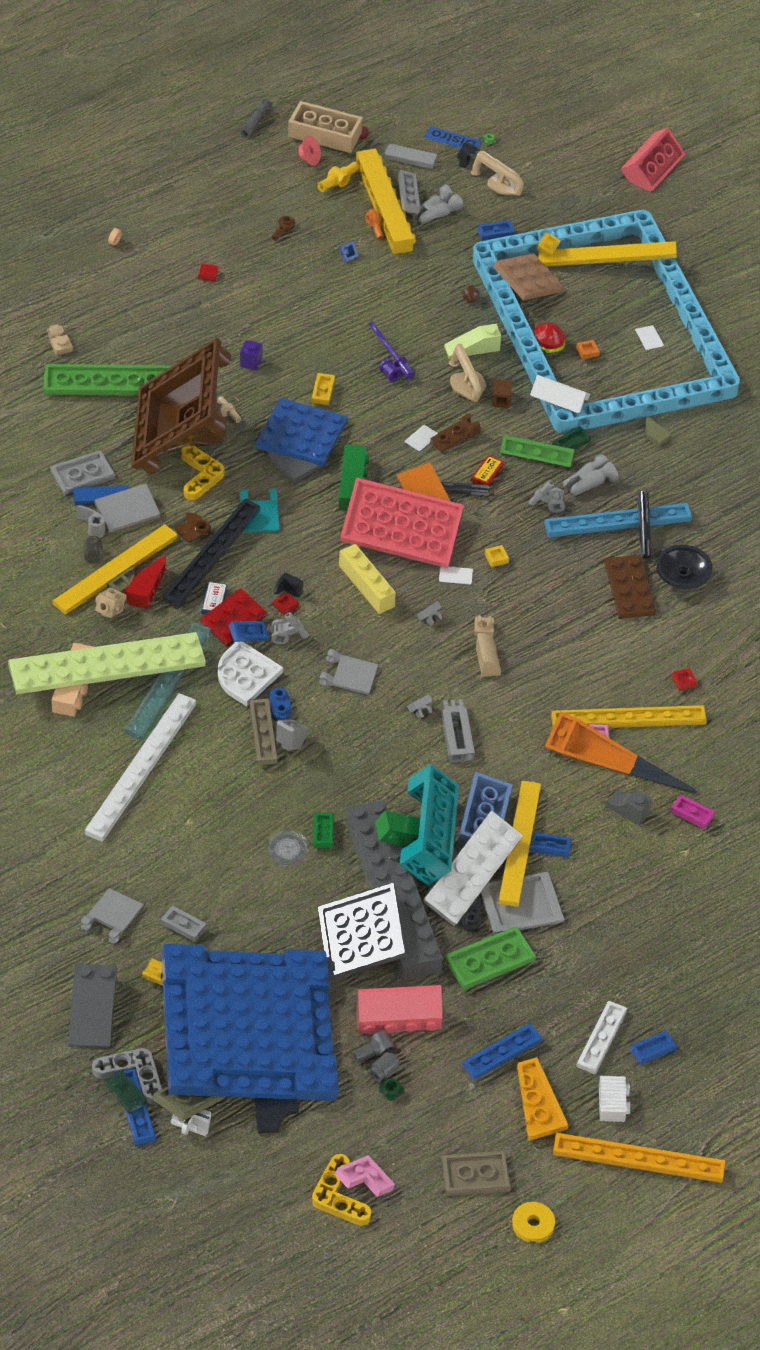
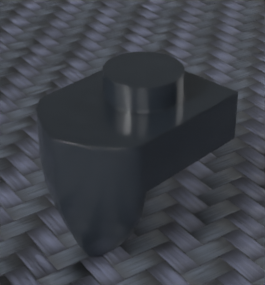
[458,142,480,168]
[274,573,304,598]

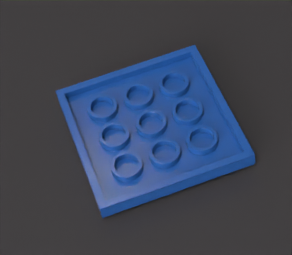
[255,398,348,467]

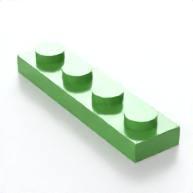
[500,435,575,467]

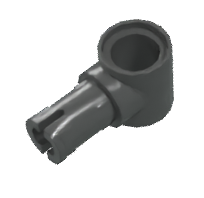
[353,1031,397,1064]

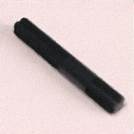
[441,482,489,496]
[638,491,651,559]

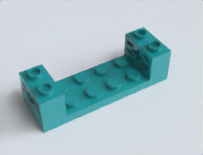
[400,764,459,886]

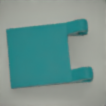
[240,488,279,533]

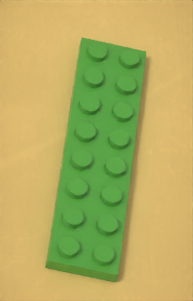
[44,364,172,396]

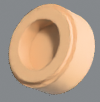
[108,228,122,246]

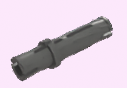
[240,99,271,138]

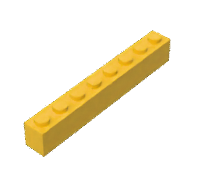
[356,149,416,254]

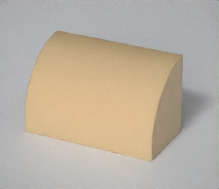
[476,633,501,677]

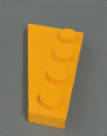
[517,1057,568,1141]

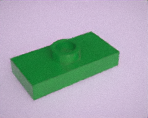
[313,812,334,849]

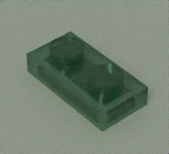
[105,1070,146,1114]

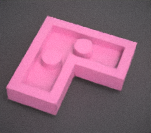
[335,1155,395,1197]

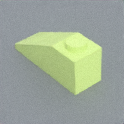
[444,324,501,359]

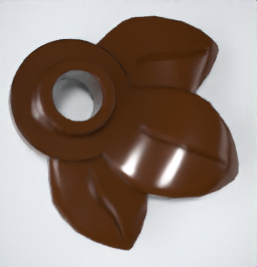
[174,513,211,541]

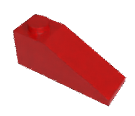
[125,556,166,609]

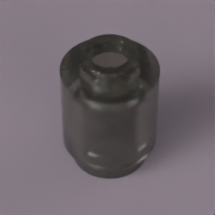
[84,536,103,564]

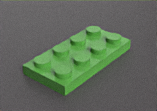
[444,926,536,990]

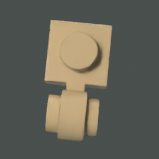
[47,324,73,356]

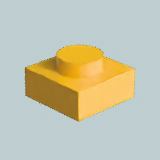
[485,545,509,567]

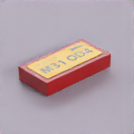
[471,455,504,485]

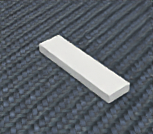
[577,1001,627,1075]

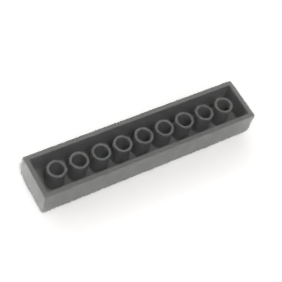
[345,800,442,981]

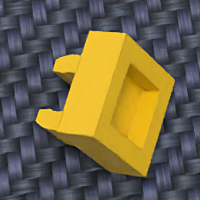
[537,232,560,256]

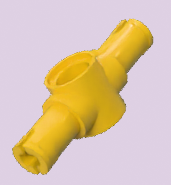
[318,162,360,192]

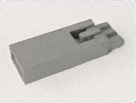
[442,699,475,763]

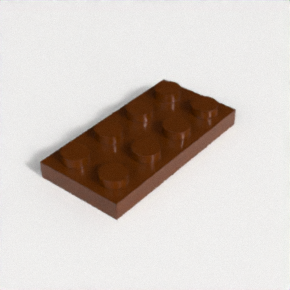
[604,555,656,619]

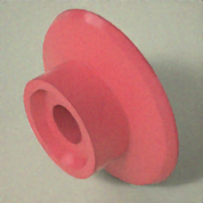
[299,136,321,166]

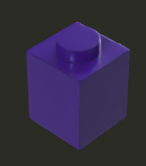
[240,340,263,371]

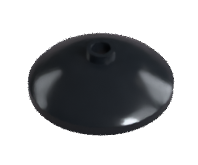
[656,545,712,589]

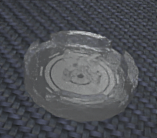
[268,830,308,866]

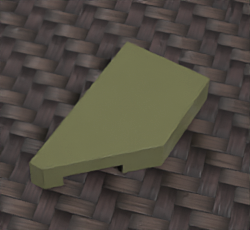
[645,416,672,447]
[107,566,135,594]

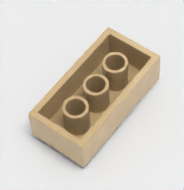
[288,101,363,153]

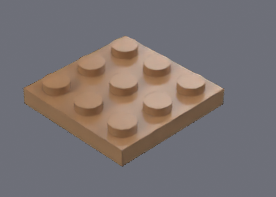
[493,253,564,300]

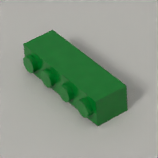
[339,444,370,511]
[375,810,457,847]

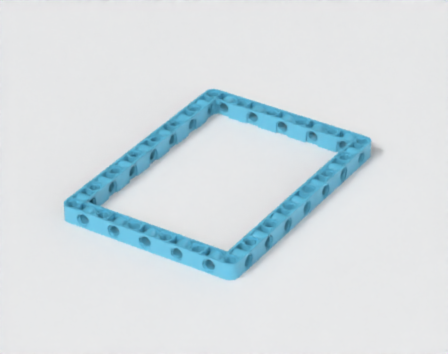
[473,210,740,434]

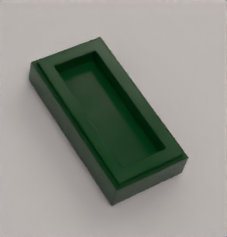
[552,426,591,450]

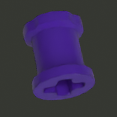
[379,358,402,382]

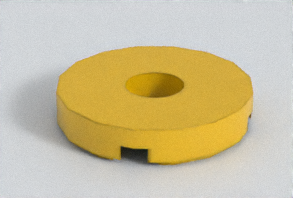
[512,1202,555,1243]

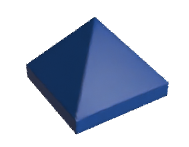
[338,240,359,263]

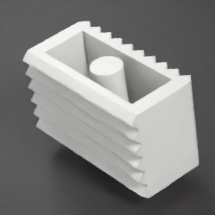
[599,1076,630,1122]

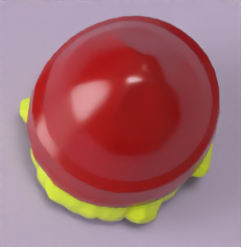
[533,322,565,353]

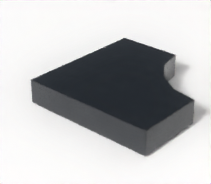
[255,1098,299,1134]

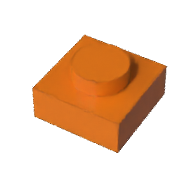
[576,340,600,360]

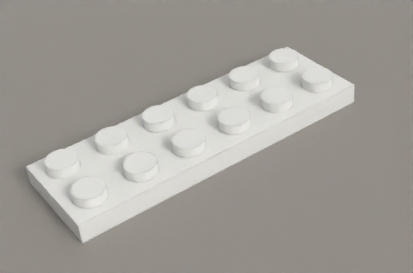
[423,811,523,926]

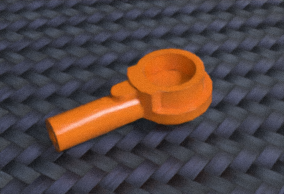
[366,209,384,240]

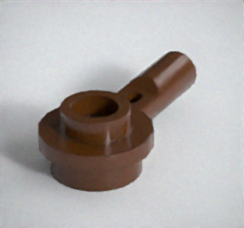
[272,216,295,241]

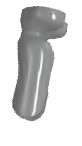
[411,185,463,225]
[563,454,619,496]

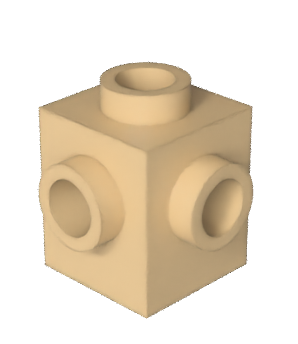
[95,588,126,618]

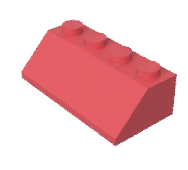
[621,127,686,192]
[357,985,442,1034]

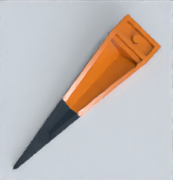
[545,711,697,793]

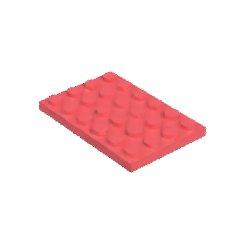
[340,478,464,568]

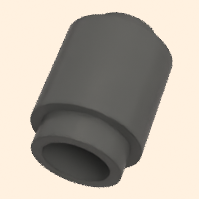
[369,1052,400,1083]

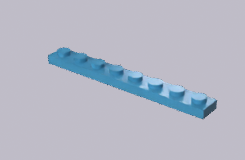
[544,503,692,538]

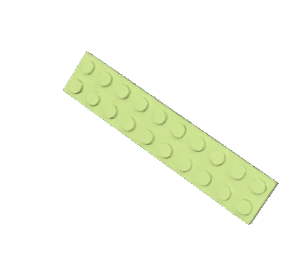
[8,632,206,694]

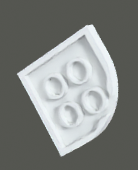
[218,642,283,707]

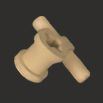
[217,396,241,423]

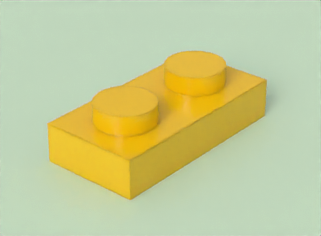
[311,373,335,405]

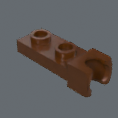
[430,413,481,453]

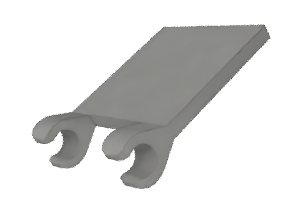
[319,649,378,695]
[81,888,144,944]

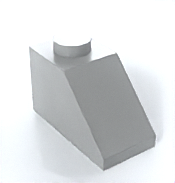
[276,720,310,751]

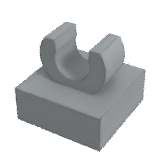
[417,601,442,626]
[407,695,432,719]

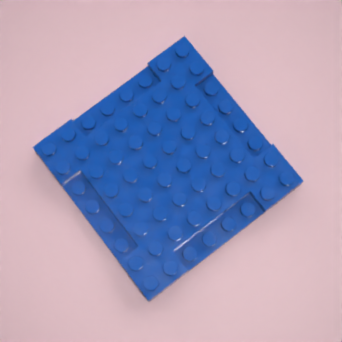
[161,944,339,1101]

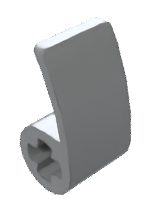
[76,505,105,539]

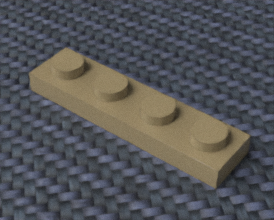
[249,699,277,765]

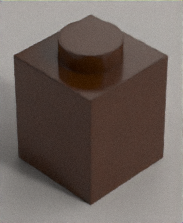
[492,379,512,408]

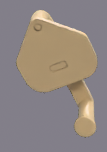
[471,151,524,196]
[449,344,486,402]

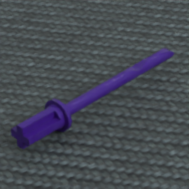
[368,321,415,379]

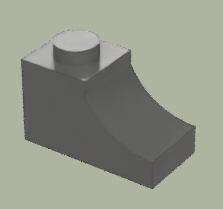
[606,790,652,826]

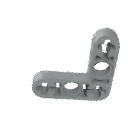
[92,1048,162,1104]

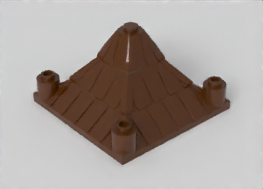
[131,338,231,474]

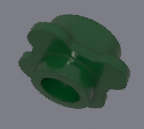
[379,1079,404,1101]

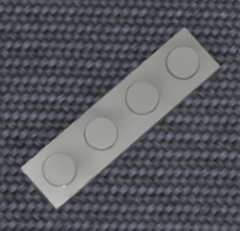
[398,170,420,214]

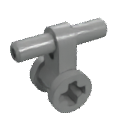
[529,480,565,513]
[272,612,309,644]

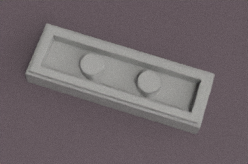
[384,144,437,169]

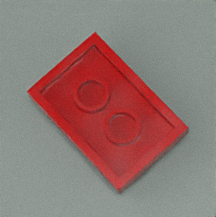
[200,588,267,647]

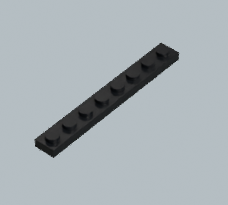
[163,498,260,608]

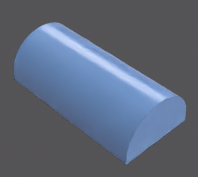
[458,772,512,847]

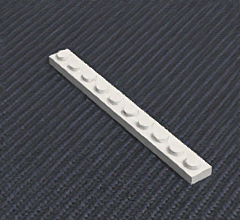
[85,693,196,842]

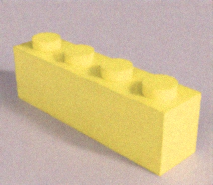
[339,544,396,614]

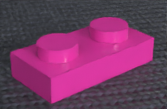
[670,794,715,829]

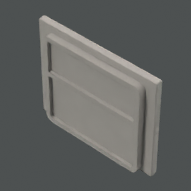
[480,872,564,935]

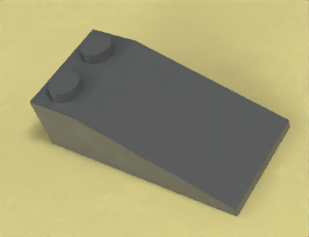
[68,963,117,1049]

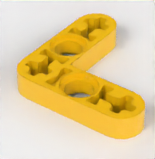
[181,445,225,501]
[312,1154,371,1226]

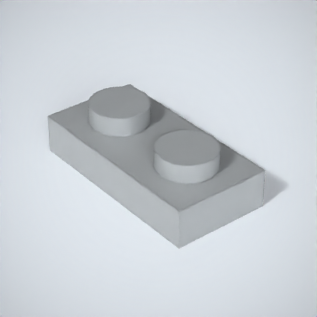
[161,905,206,942]

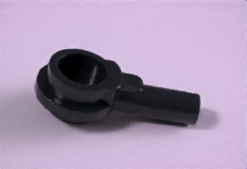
[461,897,482,932]

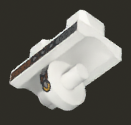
[171,1110,211,1136]

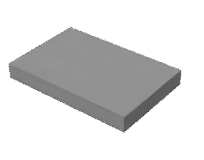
[50,450,115,495]
[95,484,160,533]

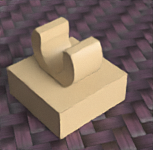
[474,615,494,637]

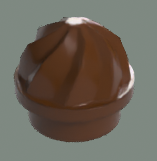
[462,285,479,303]

